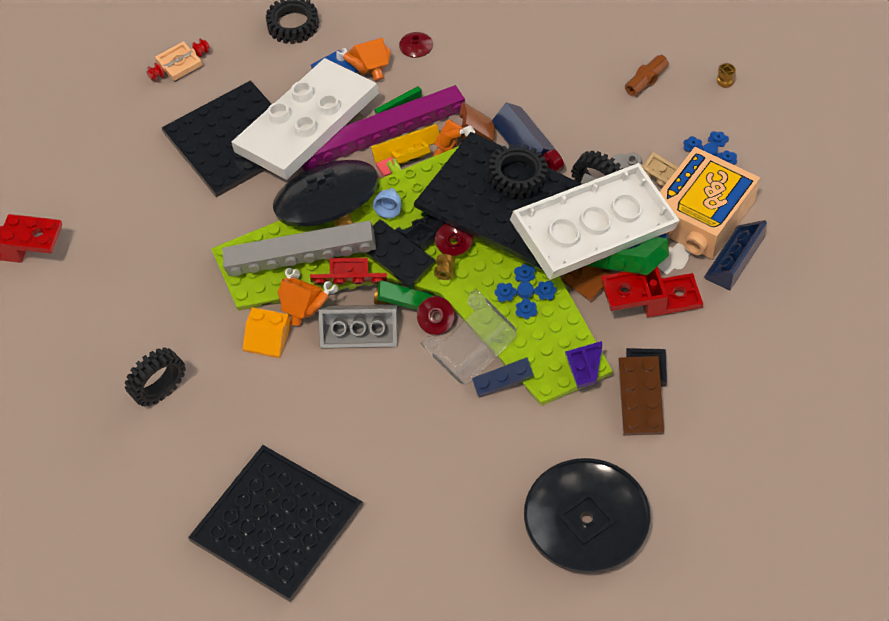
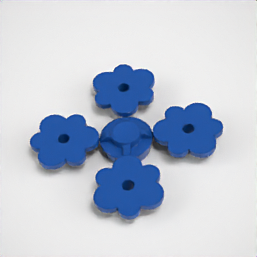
[683,131,737,164]
[494,264,557,319]

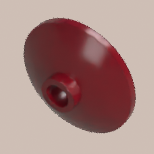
[399,32,433,58]
[435,224,473,256]
[417,296,455,335]

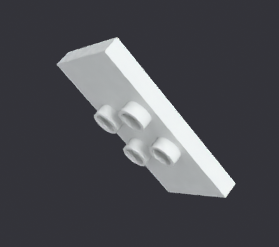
[231,58,379,180]
[510,163,680,280]

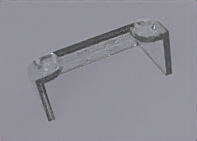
[420,289,516,384]

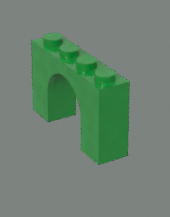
[586,237,669,275]

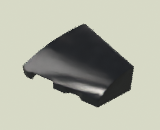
[395,214,447,250]

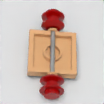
[146,38,210,82]

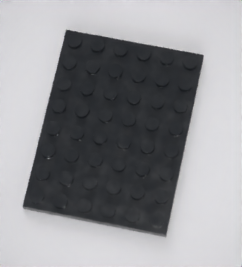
[414,132,582,270]

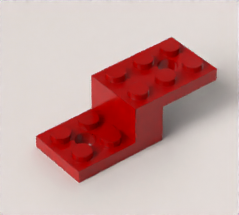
[0,214,63,263]
[601,266,703,318]

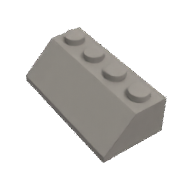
[319,304,398,348]

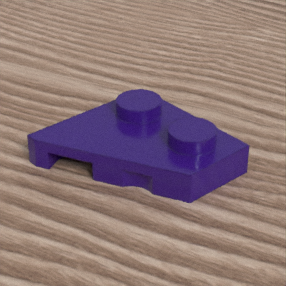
[565,341,602,389]

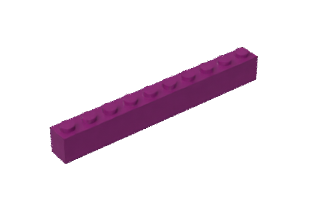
[302,85,465,171]

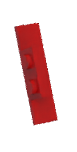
[310,258,387,285]

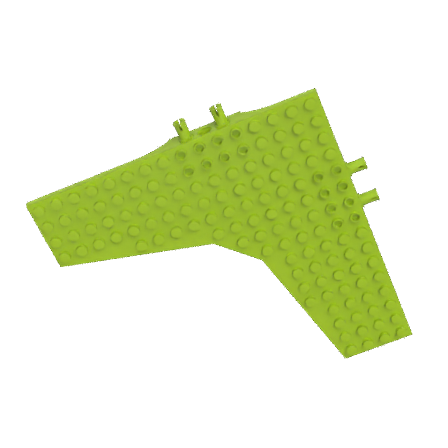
[211,146,613,406]

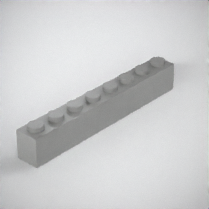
[222,221,376,276]

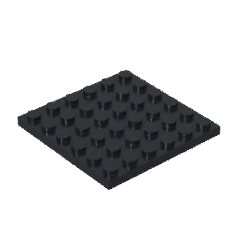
[161,80,271,198]
[188,445,363,602]

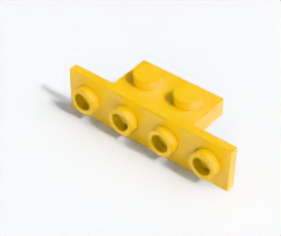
[371,124,440,164]

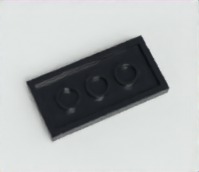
[362,219,436,289]

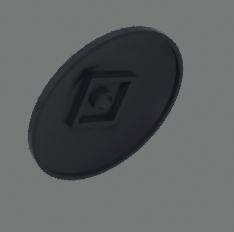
[273,160,379,226]
[524,458,650,573]

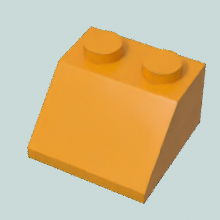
[243,307,291,359]

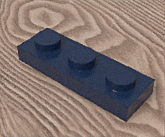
[472,357,534,398]

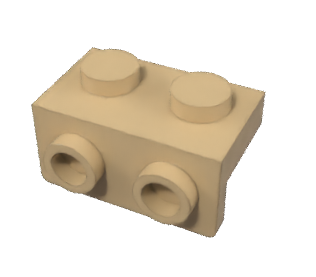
[640,152,679,188]

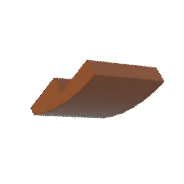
[459,102,495,141]
[562,266,613,303]

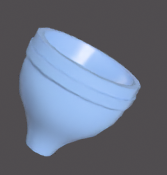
[373,188,401,218]

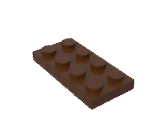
[618,356,664,436]

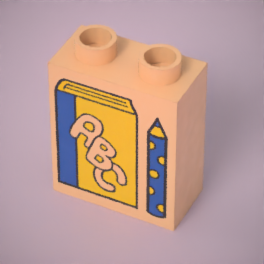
[660,147,760,259]

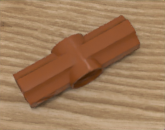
[625,54,669,97]

